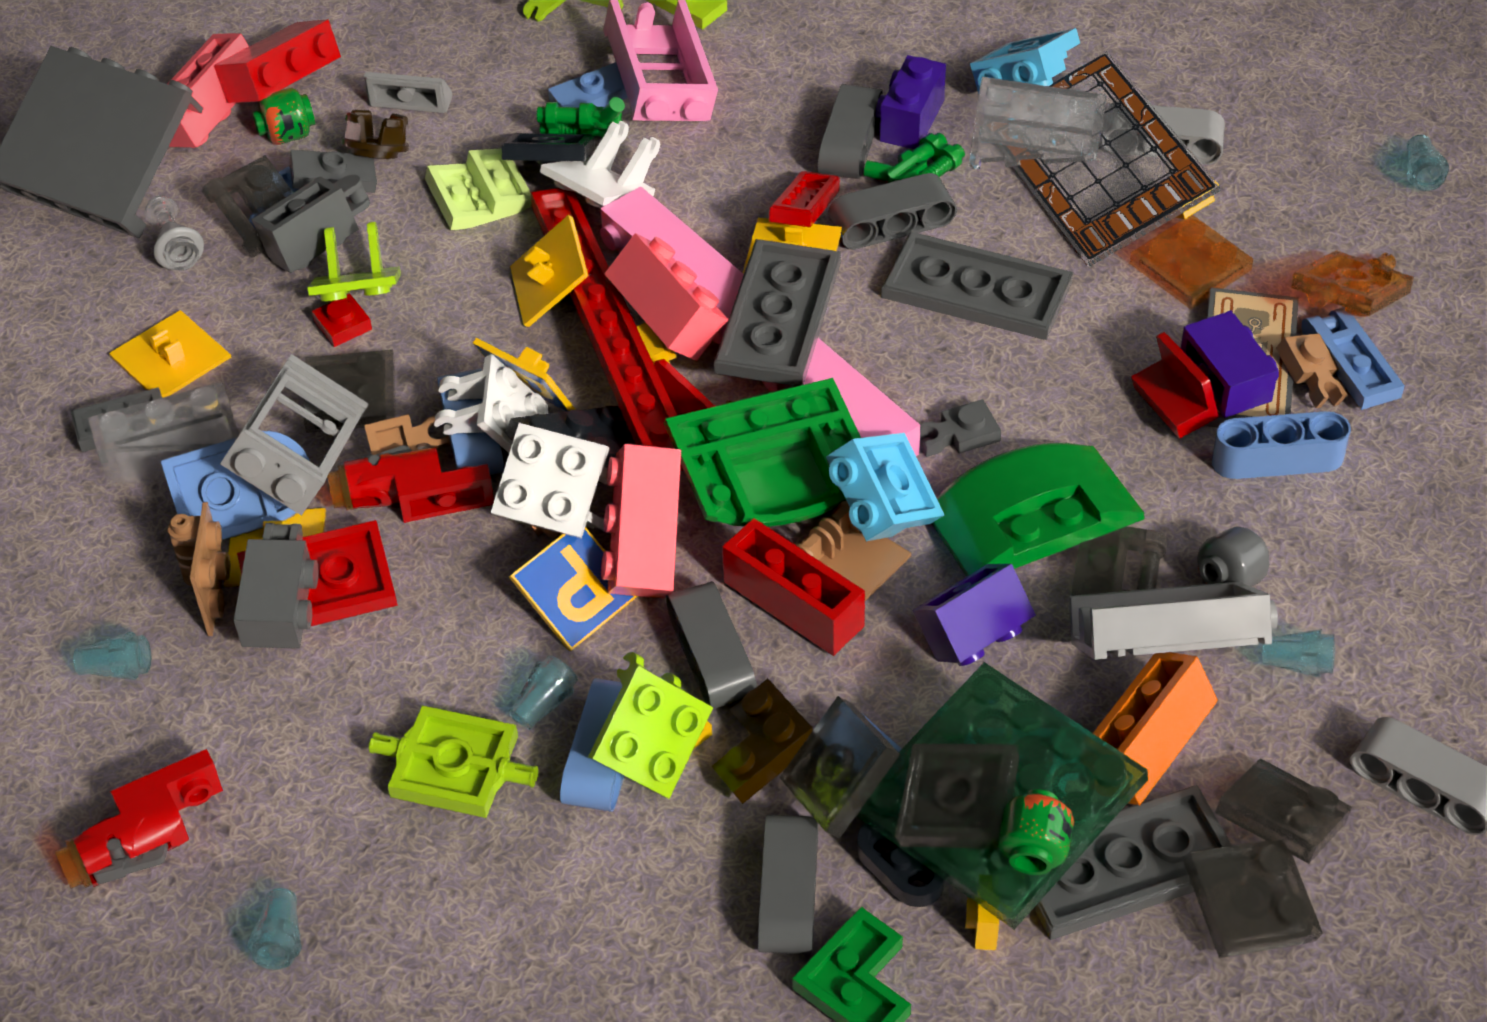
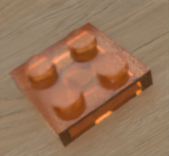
[1129,214,1254,309]

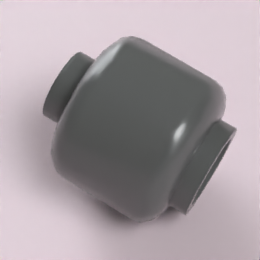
[1197,526,1270,587]

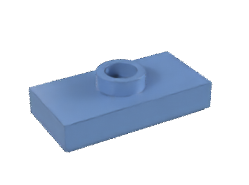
[548,62,628,107]

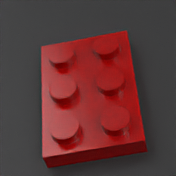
[237,520,398,626]

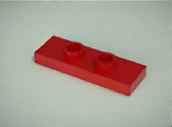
[769,171,840,227]

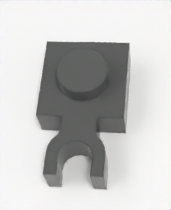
[920,399,1001,457]

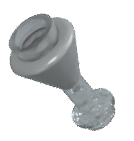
[144,195,204,271]

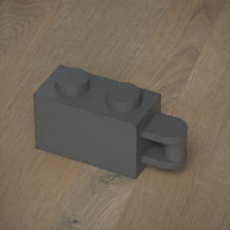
[251,175,370,273]
[234,523,318,648]

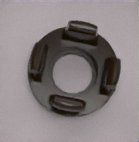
[341,110,409,159]

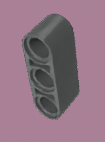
[818,84,883,179]
[828,173,957,250]
[666,581,757,709]
[758,815,818,954]

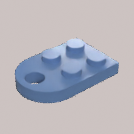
[161,431,310,541]

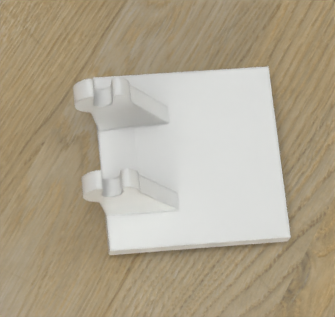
[540,121,660,208]
[434,354,548,453]
[491,423,609,539]

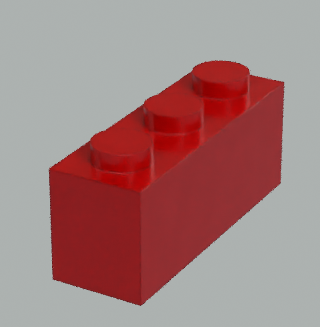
[214,19,341,103]
[722,518,865,656]

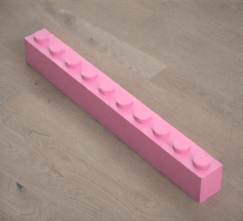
[600,186,920,456]

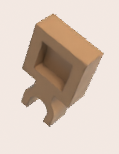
[1276,334,1347,408]
[364,414,450,455]

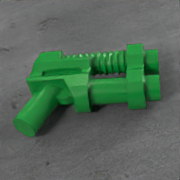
[537,97,625,138]
[864,133,965,183]

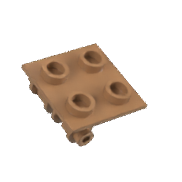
[796,501,912,601]
[168,502,231,636]

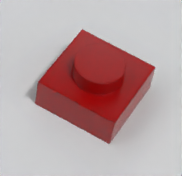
[312,293,372,347]

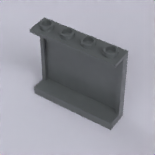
[0,46,204,238]

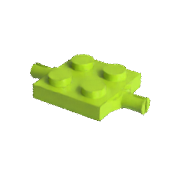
[369,705,539,818]

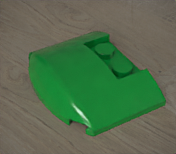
[664,378,861,527]
[931,443,1145,577]

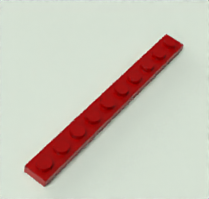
[531,188,684,471]

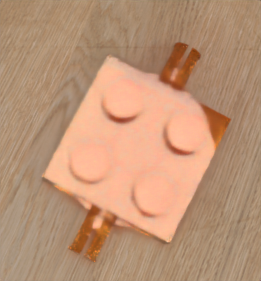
[1291,250,1414,317]

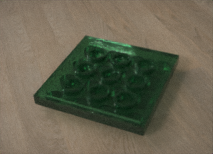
[850,662,1148,930]

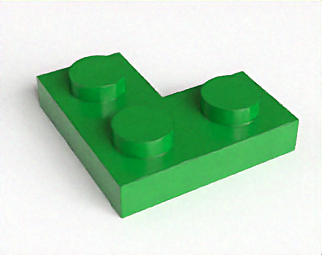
[792,907,911,1022]

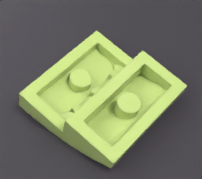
[425,149,531,230]

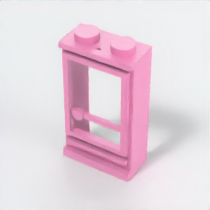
[603,0,718,121]

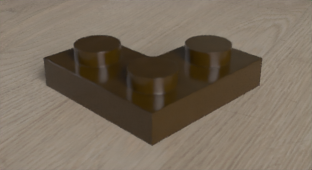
[712,678,822,804]

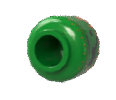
[252,88,315,145]
[998,789,1074,875]

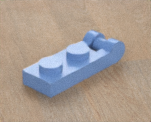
[1301,307,1405,410]

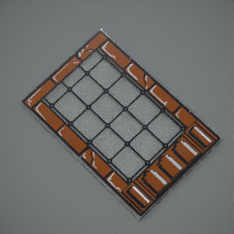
[981,51,1221,267]

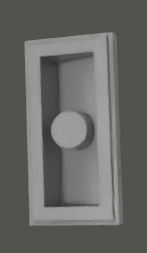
[364,72,453,113]

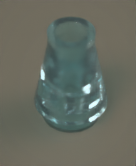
[1406,135,1449,191]
[1262,629,1335,678]
[73,632,152,680]
[508,655,578,730]
[248,888,302,970]

